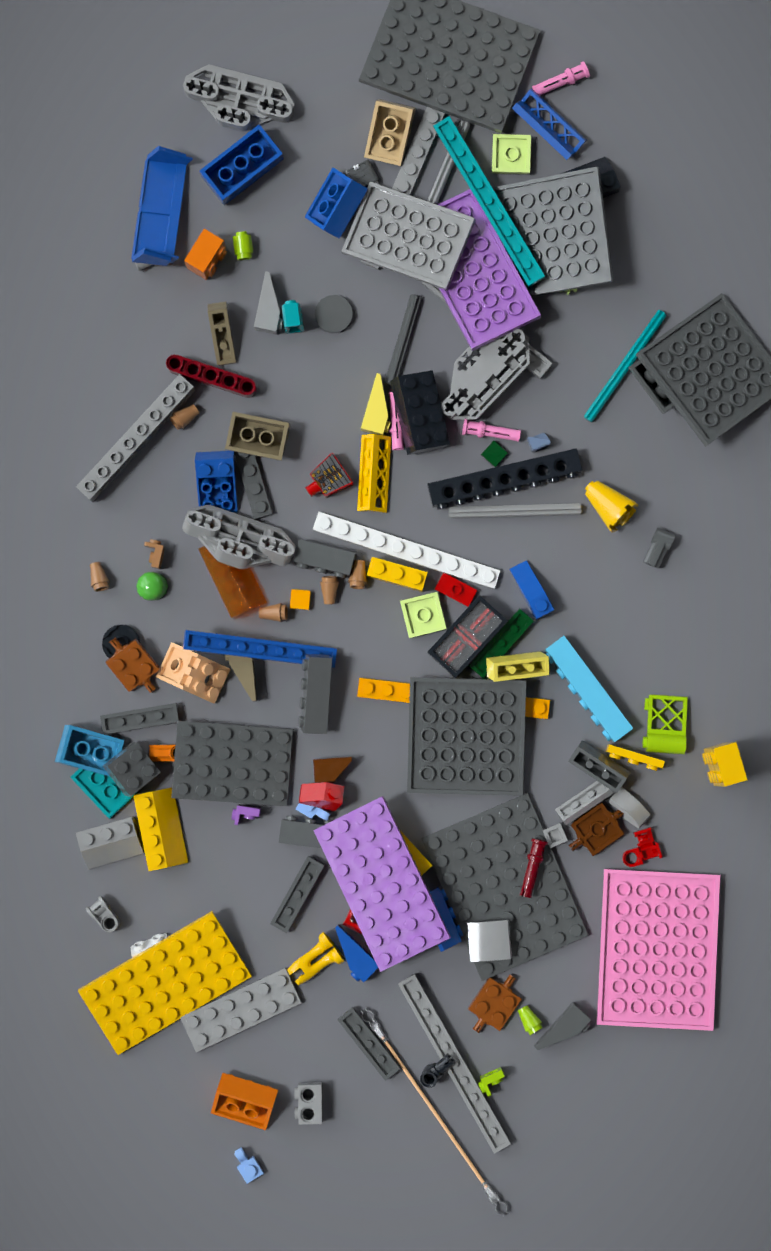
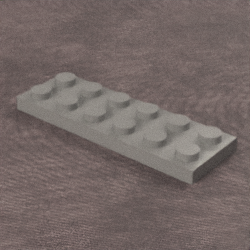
[181,967,302,1052]

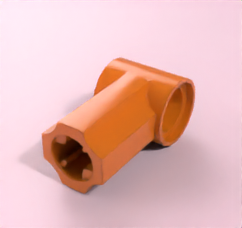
[149,745,175,762]

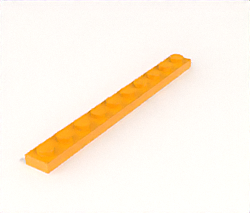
[357,678,550,719]

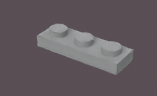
[555,781,613,825]

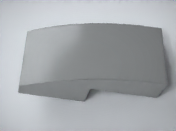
[609,787,650,829]

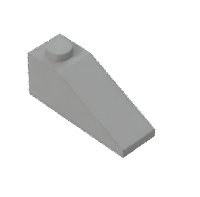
[254,271,283,335]

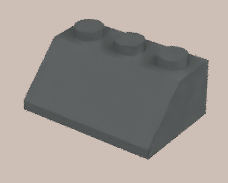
[629,360,675,414]

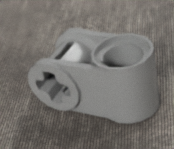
[85,896,121,932]

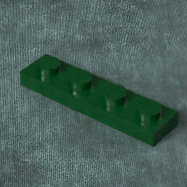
[469,608,534,678]

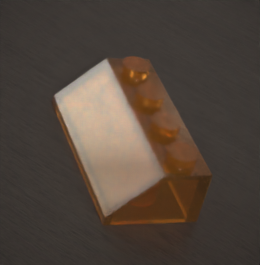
[198,546,267,619]

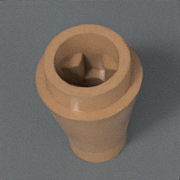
[170,404,199,430]
[348,560,367,589]
[90,562,110,592]
[320,576,339,604]
[259,603,288,622]

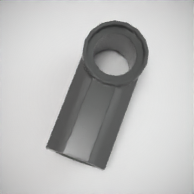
[644,528,675,569]

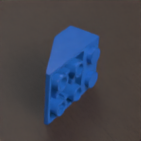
[195,451,238,512]

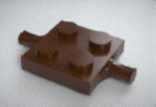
[568,802,624,856]

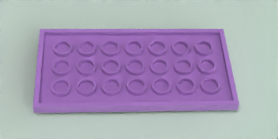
[438,189,541,351]
[313,796,451,972]

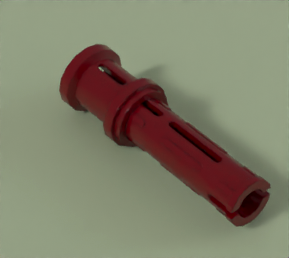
[520,838,548,898]

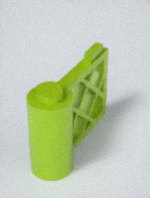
[642,695,688,755]

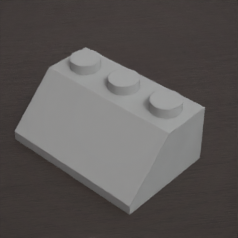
[76,816,144,869]

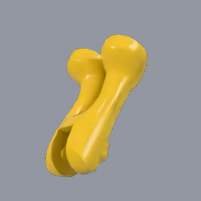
[287,932,345,985]

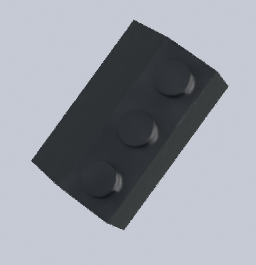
[560,157,621,198]

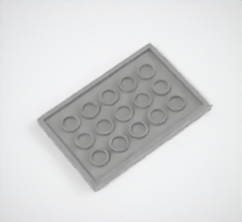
[341,182,476,290]

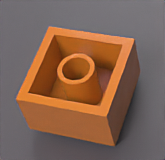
[184,228,227,280]

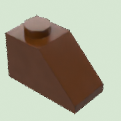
[313,757,352,783]

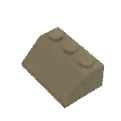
[225,412,290,461]

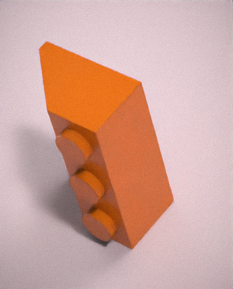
[211,1073,278,1130]

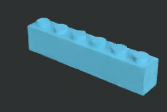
[545,636,633,742]

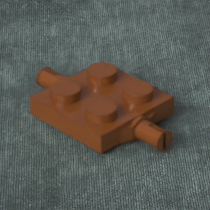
[105,637,160,693]
[467,974,522,1033]

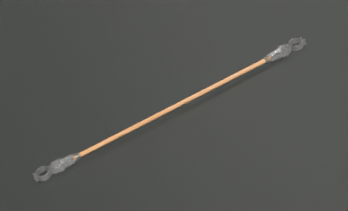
[361,1008,508,1215]

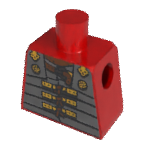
[305,453,353,498]

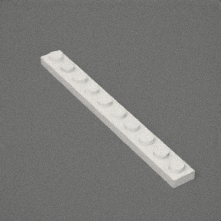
[313,512,500,589]

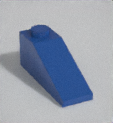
[509,560,554,620]
[335,924,378,982]

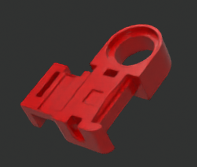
[622,827,662,867]

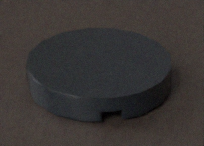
[102,625,140,658]

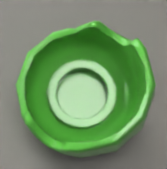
[136,572,168,600]

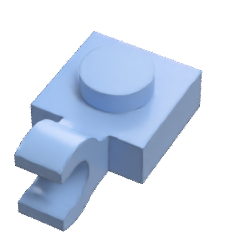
[296,803,331,821]
[234,1147,264,1184]

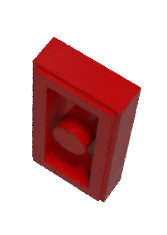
[435,572,477,607]

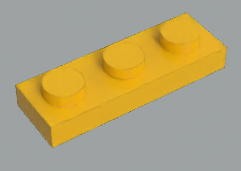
[606,744,665,771]

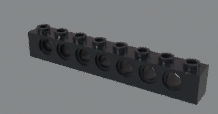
[427,448,582,510]

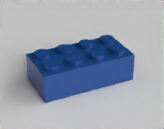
[199,124,284,206]

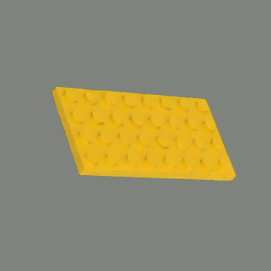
[78,911,252,1055]

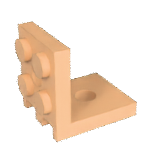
[156,642,230,704]

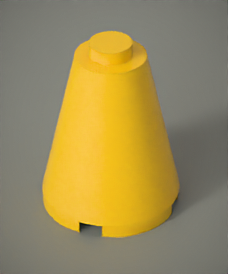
[585,481,638,533]

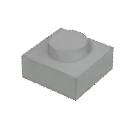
[542,823,568,848]

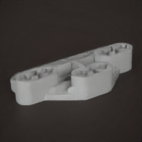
[183,64,294,131]
[441,329,530,420]
[182,505,296,569]

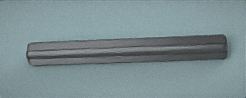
[385,294,421,386]

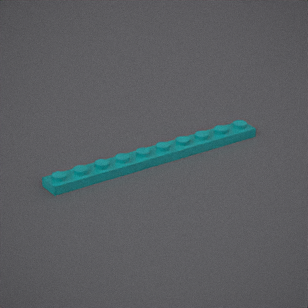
[433,116,545,287]

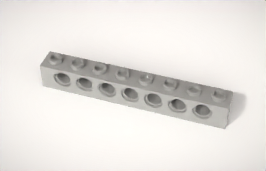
[76,374,195,502]

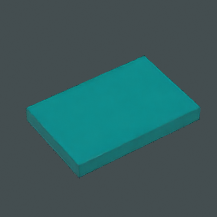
[70,769,138,819]

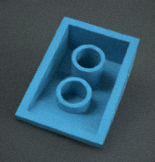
[55,725,124,777]

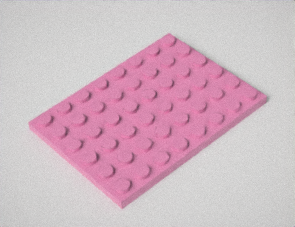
[597,869,720,1031]

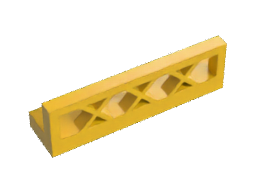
[357,434,391,513]

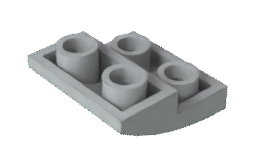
[467,920,512,962]

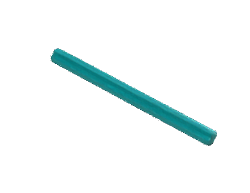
[584,310,666,422]

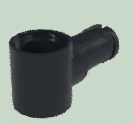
[420,1053,455,1088]

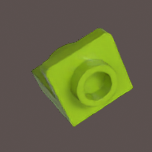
[478,1067,505,1097]

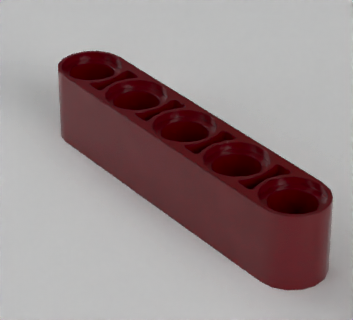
[166,354,257,398]

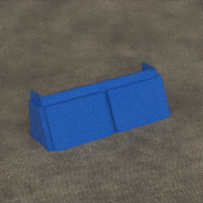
[131,146,193,266]

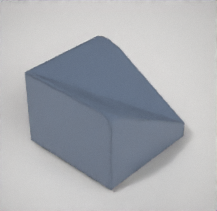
[527,433,551,452]

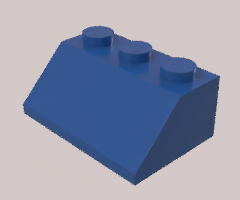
[305,167,368,239]
[429,887,464,952]

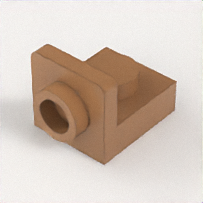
[144,539,165,569]

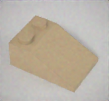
[364,99,416,166]

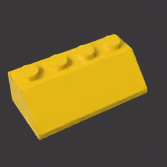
[133,787,189,871]

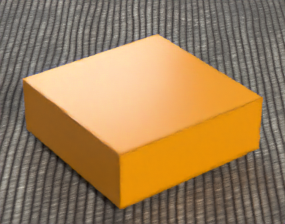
[290,589,311,610]

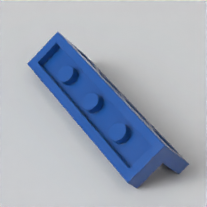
[512,89,587,160]

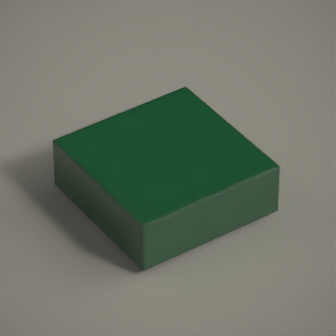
[481,440,508,468]

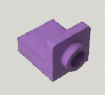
[231,805,261,825]

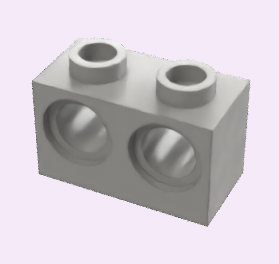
[294,1082,322,1125]

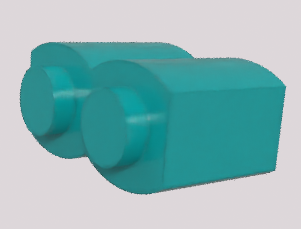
[282,300,304,334]

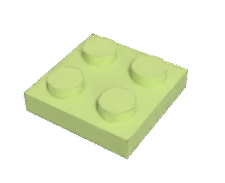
[492,134,531,174]
[400,592,446,638]

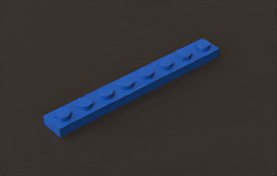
[183,630,337,668]

